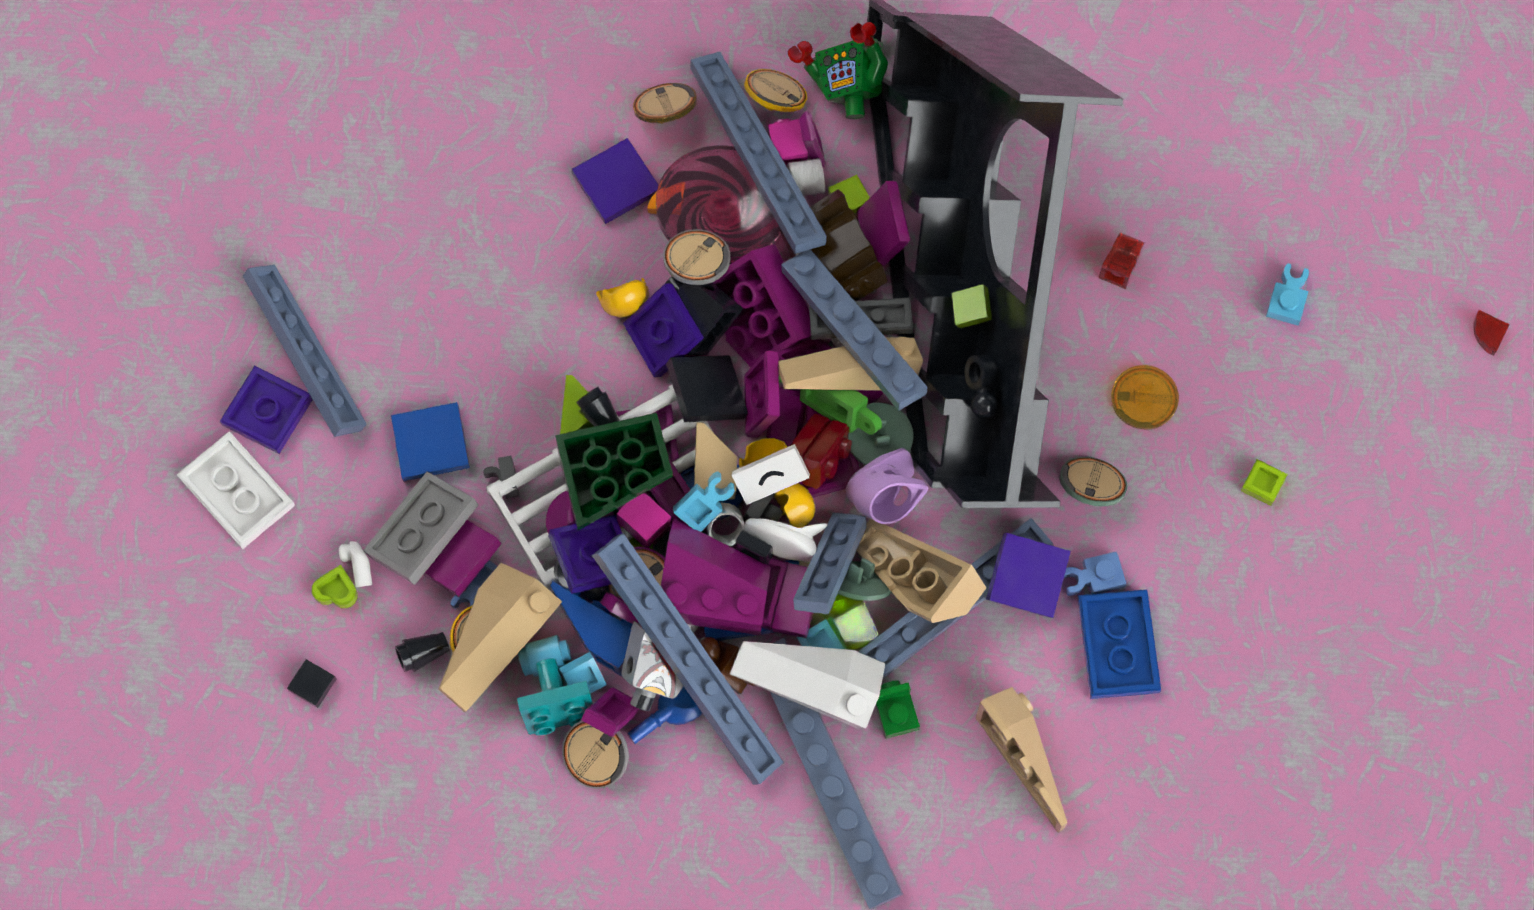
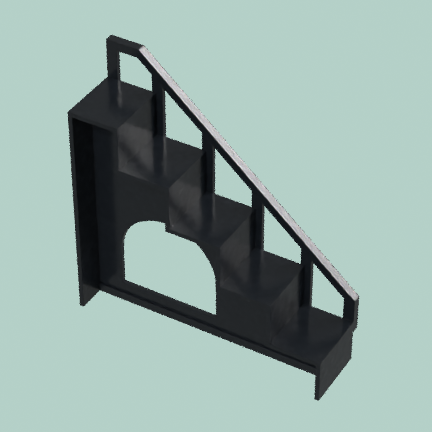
[867,0,1123,508]

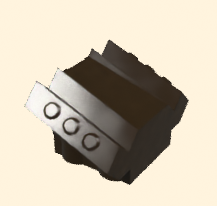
[779,189,888,301]

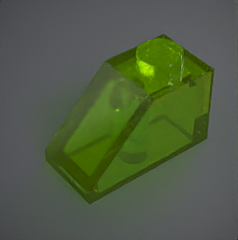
[821,594,879,650]

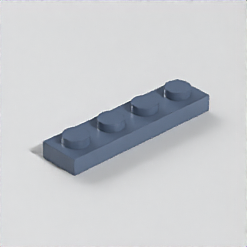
[793,512,867,614]

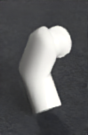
[339,541,372,587]

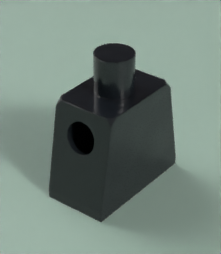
[665,276,743,355]

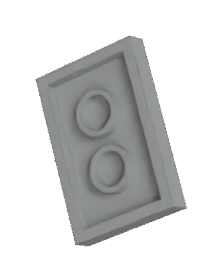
[363,472,479,585]

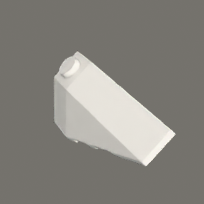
[729,641,885,729]

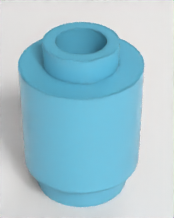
[518,635,572,677]

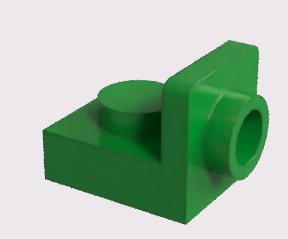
[876,680,920,739]

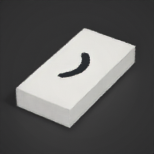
[731,444,810,505]

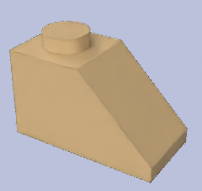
[694,422,739,499]

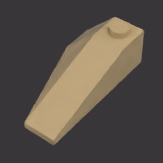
[778,337,923,390]
[856,519,986,623]
[438,563,562,712]
[976,687,1067,833]

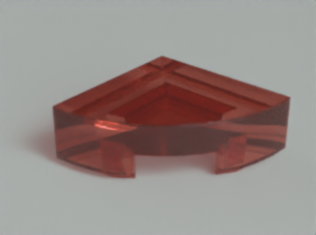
[1473,310,1510,356]

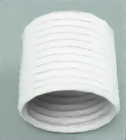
[787,158,825,196]
[706,503,745,547]

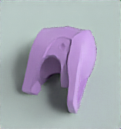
[846,448,928,524]

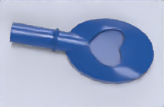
[627,686,703,744]

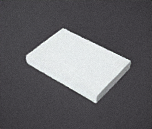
[177,431,295,549]

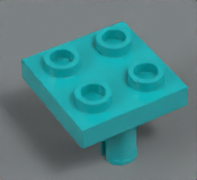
[517,658,593,736]

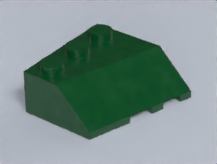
[555,413,673,530]

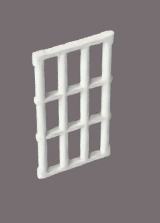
[486,385,714,589]

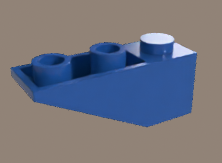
[550,582,633,676]

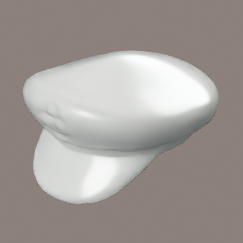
[744,518,828,563]

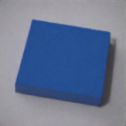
[391,402,470,482]

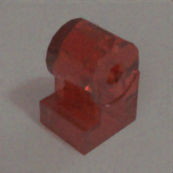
[1099,232,1145,289]

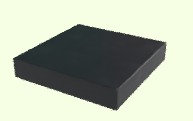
[666,355,748,422]

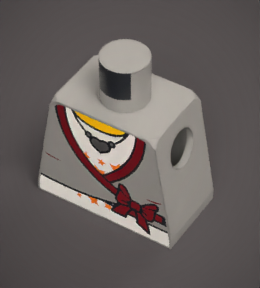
[621,622,683,711]

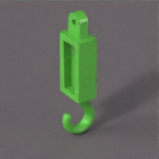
[779,375,882,435]

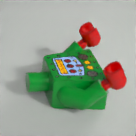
[788,22,888,119]

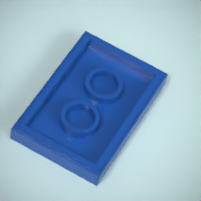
[1077,589,1161,699]

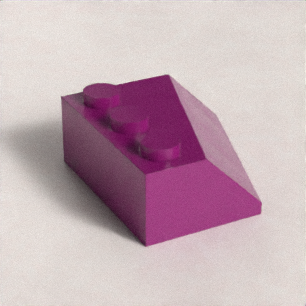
[713,244,811,367]
[661,518,771,635]

